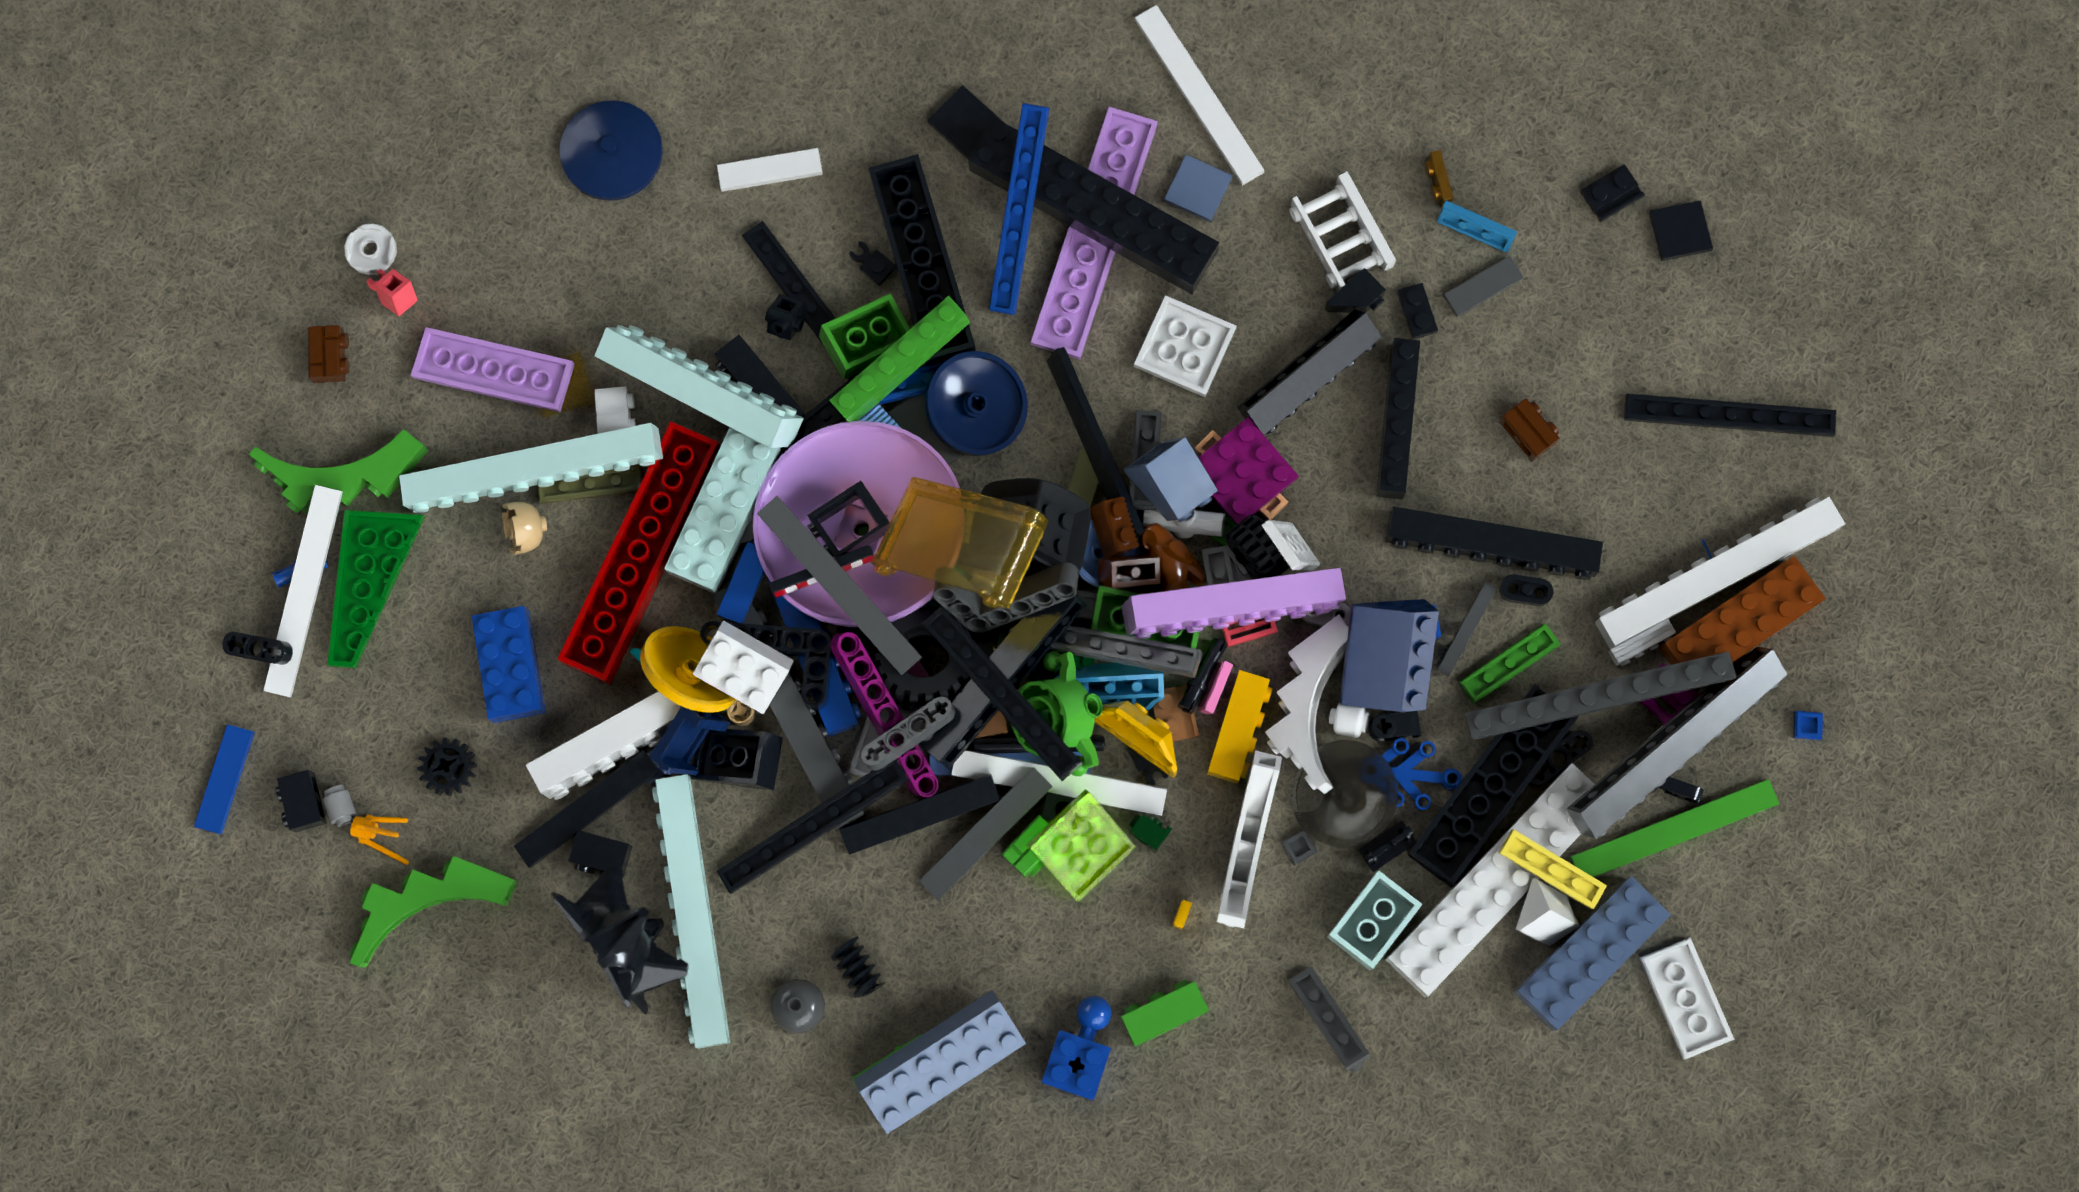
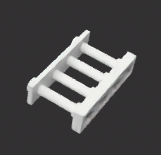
[1289,172,1396,292]

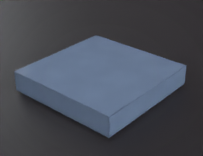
[1164,155,1233,223]

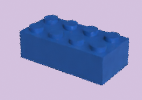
[472,606,546,723]

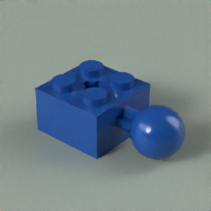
[1042,996,1111,1101]

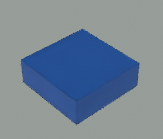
[1794,711,1823,740]

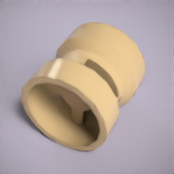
[727,700,756,727]

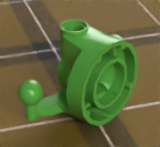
[1012,651,1103,777]

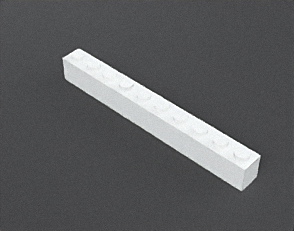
[1595,497,1845,650]

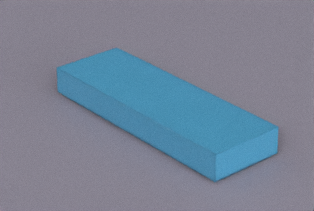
[1436,200,1517,253]

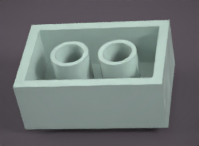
[1327,871,1422,971]

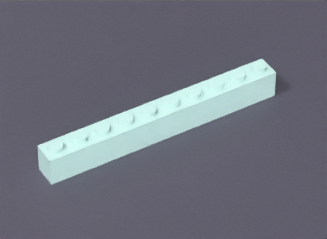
[399,423,663,513]
[652,774,730,1049]

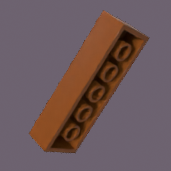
[1659,556,1826,665]

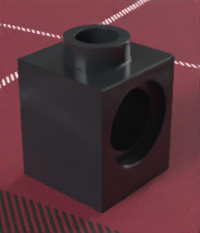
[1042,792,1083,827]

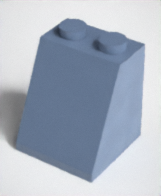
[1124,437,1218,522]

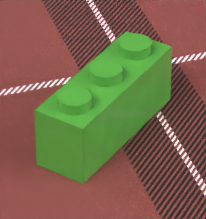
[1121,979,1209,1047]

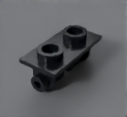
[1358,821,1417,872]

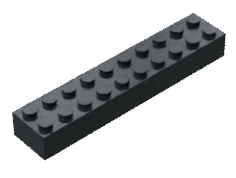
[968,117,1219,295]

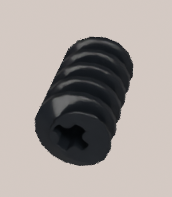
[831,936,886,998]

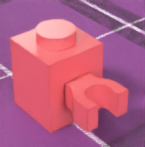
[367,269,418,316]

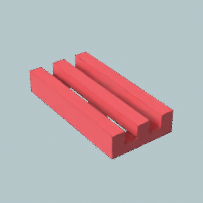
[1222,620,1278,648]

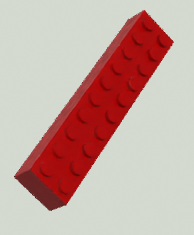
[557,421,721,686]

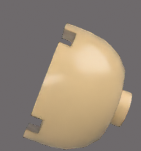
[502,502,547,555]

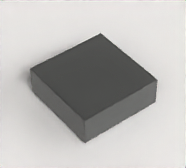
[1281,829,1318,866]

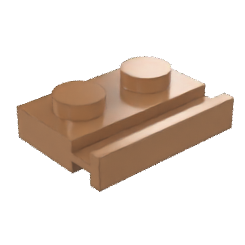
[1153,684,1199,742]

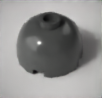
[771,979,825,1034]

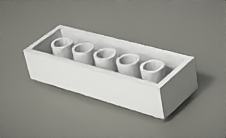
[526,691,681,800]

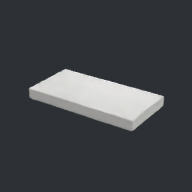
[1262,520,1320,571]
[1639,938,1735,1060]

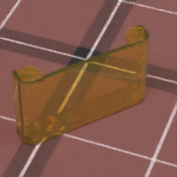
[871,477,1049,609]

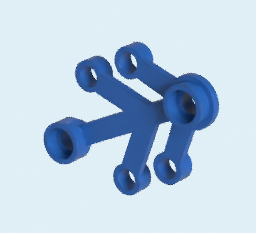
[1358,738,1462,811]

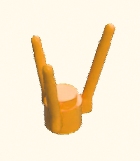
[350,814,409,865]

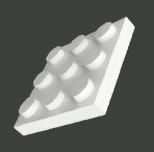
[1134,295,1237,397]

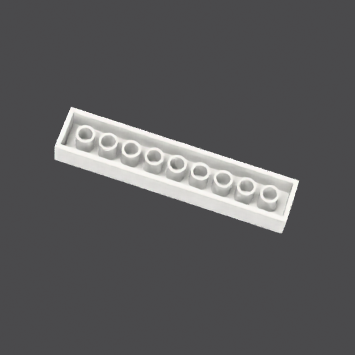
[1385,764,1594,998]

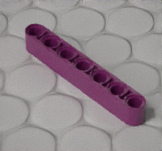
[830,632,938,797]

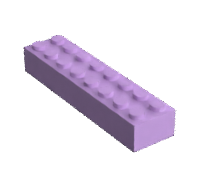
[1122,568,1346,639]

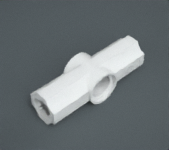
[1143,507,1225,538]

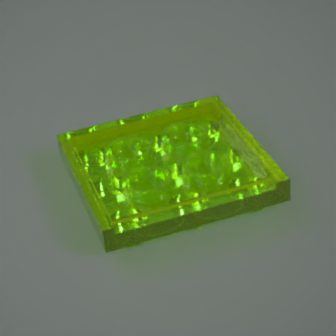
[1027,789,1136,902]

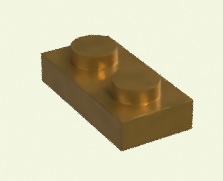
[1425,150,1454,208]

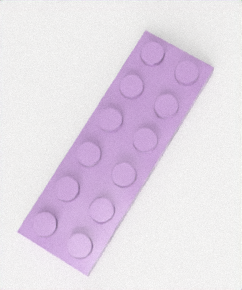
[411,327,575,413]

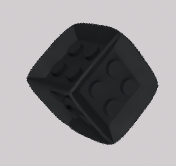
[970,478,1091,580]

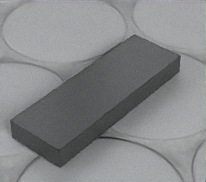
[1443,256,1524,317]

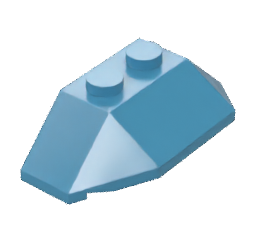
[1056,663,1164,711]

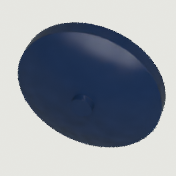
[560,101,663,201]
[925,351,1028,456]

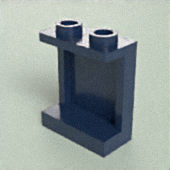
[650,706,730,775]

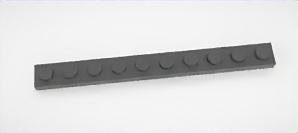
[1465,651,1736,741]

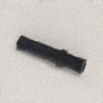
[1178,638,1228,714]

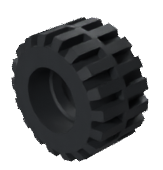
[1225,514,1290,579]

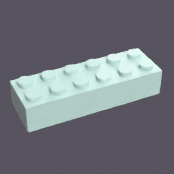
[664,427,782,594]

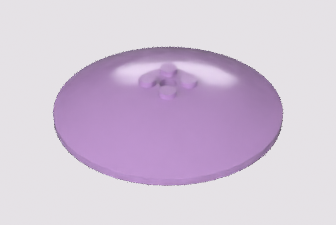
[753,421,966,627]

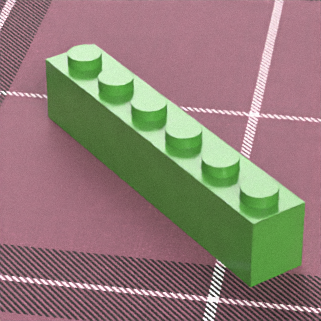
[829,296,970,423]

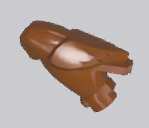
[1141,523,1206,592]

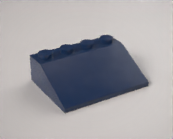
[1339,599,1439,712]

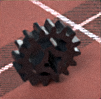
[417,737,478,796]

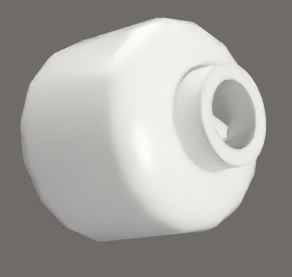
[1329,703,1369,738]

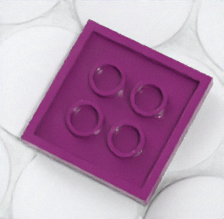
[1198,417,1299,525]

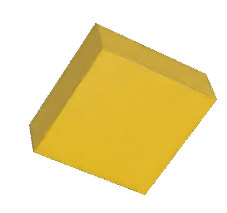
[1172,900,1192,930]

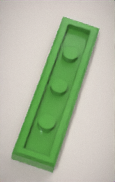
[1458,623,1561,704]

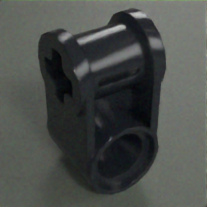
[1368,711,1422,741]

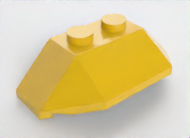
[1095,701,1177,778]

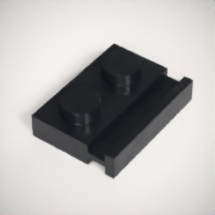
[1580,164,1645,223]

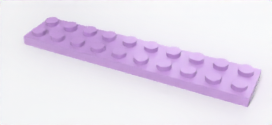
[1031,107,1158,360]

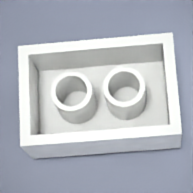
[692,621,793,714]

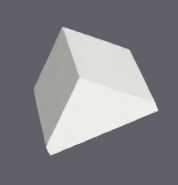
[1516,878,1580,946]

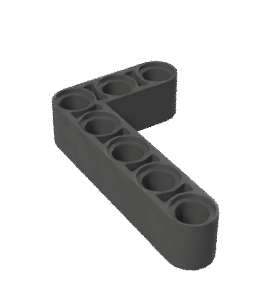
[933,563,1079,633]

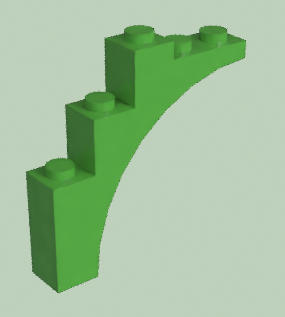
[249,429,429,515]
[350,856,517,968]

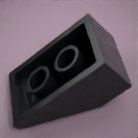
[691,729,783,790]

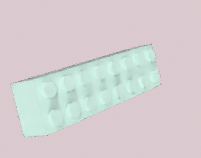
[595,325,804,448]

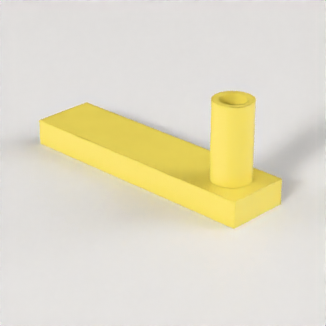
[1498,830,1607,909]

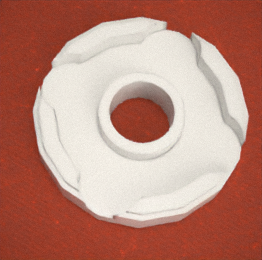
[344,223,397,275]

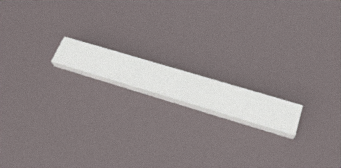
[1135,5,1264,186]
[264,485,343,697]
[951,749,1167,816]

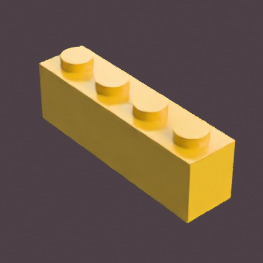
[1207,670,1273,784]

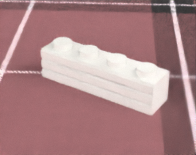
[1608,619,1676,667]

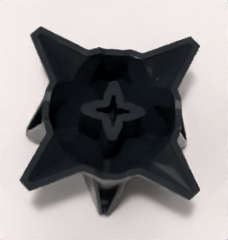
[550,865,689,1015]

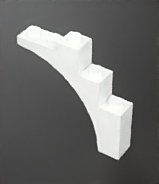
[1265,615,1349,794]
[1217,751,1282,928]

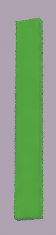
[1570,779,1780,877]

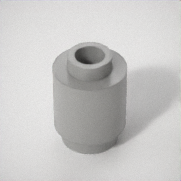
[322,785,357,827]

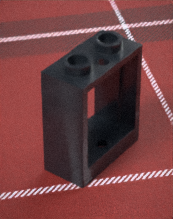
[807,481,892,558]

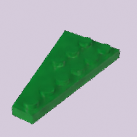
[327,510,425,669]

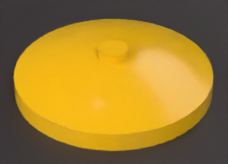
[640,626,737,713]

